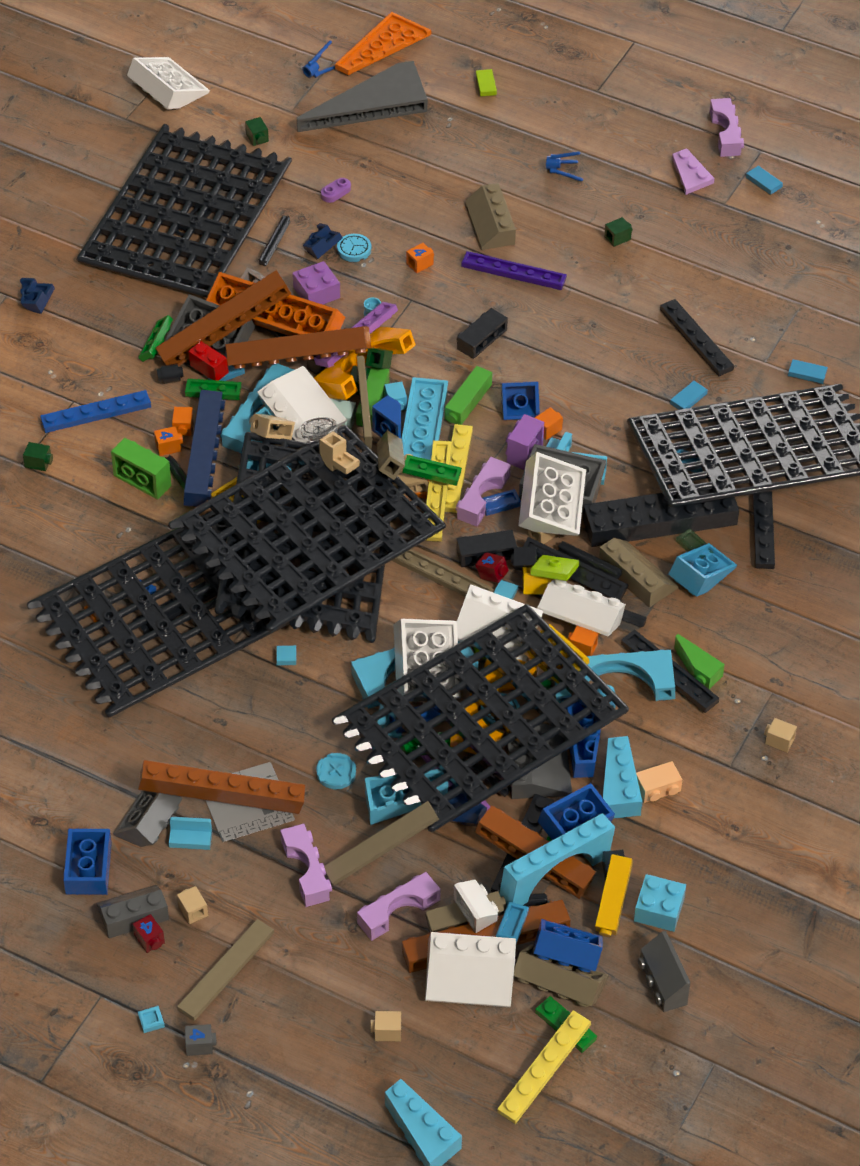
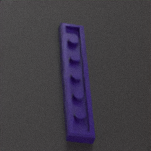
[461,251,567,290]

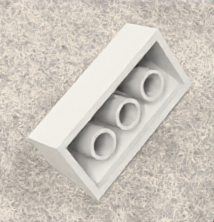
[537,579,626,636]

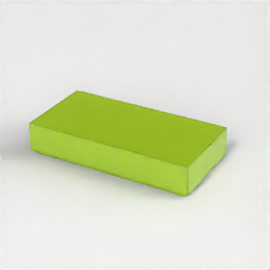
[476,69,497,97]

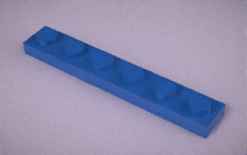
[40,390,151,433]

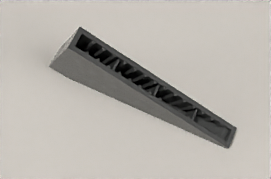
[297,61,428,132]

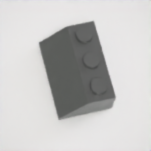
[113,790,182,847]
[96,885,169,938]
[638,931,691,1012]

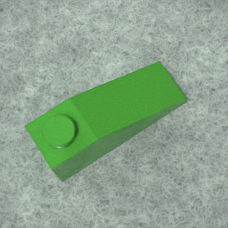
[674,634,725,689]

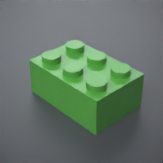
[111,438,172,500]

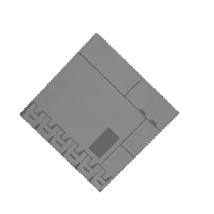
[206,762,295,842]

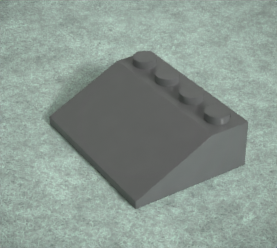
[165,294,256,363]
[519,444,606,514]
[505,719,572,799]

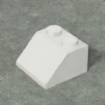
[454,880,499,933]

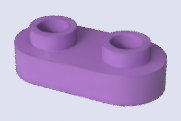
[321,178,351,203]

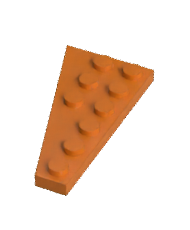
[335,12,431,75]

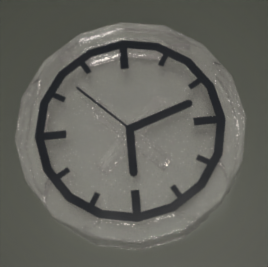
[300,417,338,441]

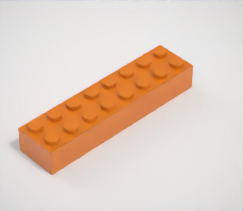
[206,272,346,336]

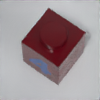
[475,553,509,583]
[133,914,165,953]

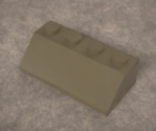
[465,183,516,250]
[599,538,678,608]
[514,945,609,1007]

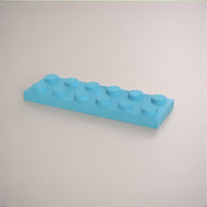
[402,377,448,460]

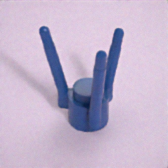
[302,40,335,78]
[546,152,583,181]

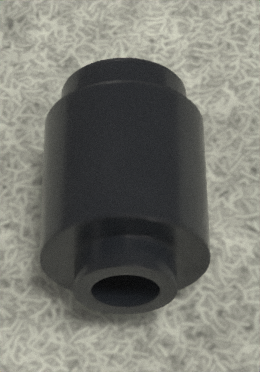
[157,363,184,384]

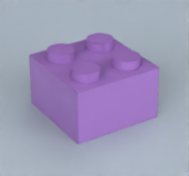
[293,261,340,305]
[505,414,544,470]

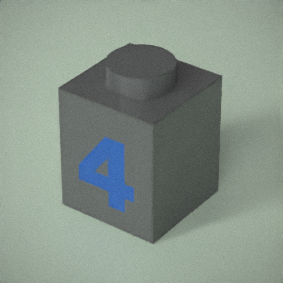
[185,1024,217,1056]

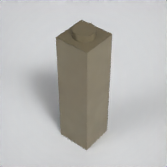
[377,430,405,480]
[425,891,507,932]

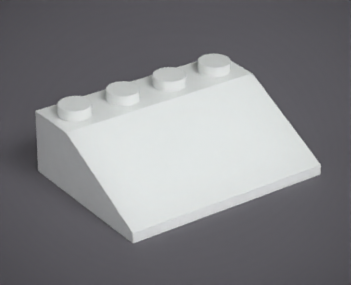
[127,57,210,110]
[257,366,347,443]
[518,452,586,536]
[457,584,543,662]
[393,619,461,702]
[425,932,516,1007]

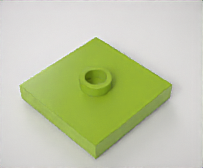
[531,555,579,581]

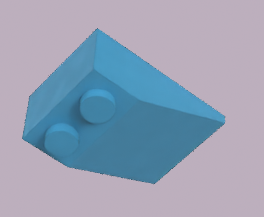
[668,543,737,597]

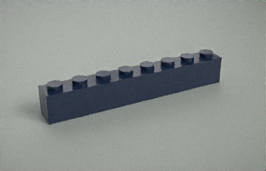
[184,390,226,507]

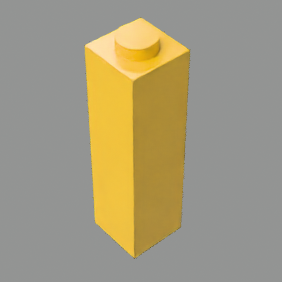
[595,854,633,937]

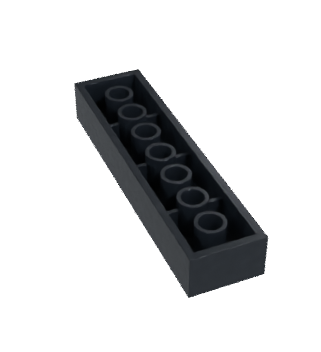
[583,489,739,547]

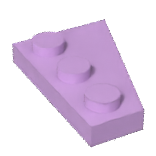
[672,148,714,195]

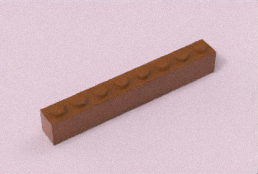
[156,270,292,367]
[226,326,371,369]
[138,760,305,814]
[402,900,571,973]

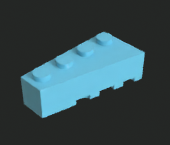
[603,736,642,819]
[365,769,448,825]
[385,1079,462,1166]

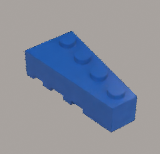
[565,702,601,778]

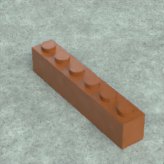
[475,805,596,899]

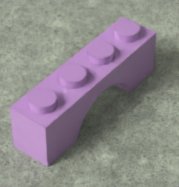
[709,98,744,157]
[456,457,511,527]
[281,824,332,907]
[357,872,440,941]

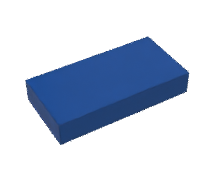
[482,489,521,516]

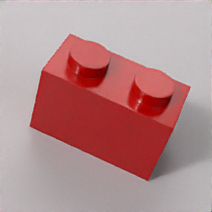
[188,341,229,381]

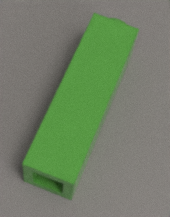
[445,366,492,425]
[356,367,389,428]

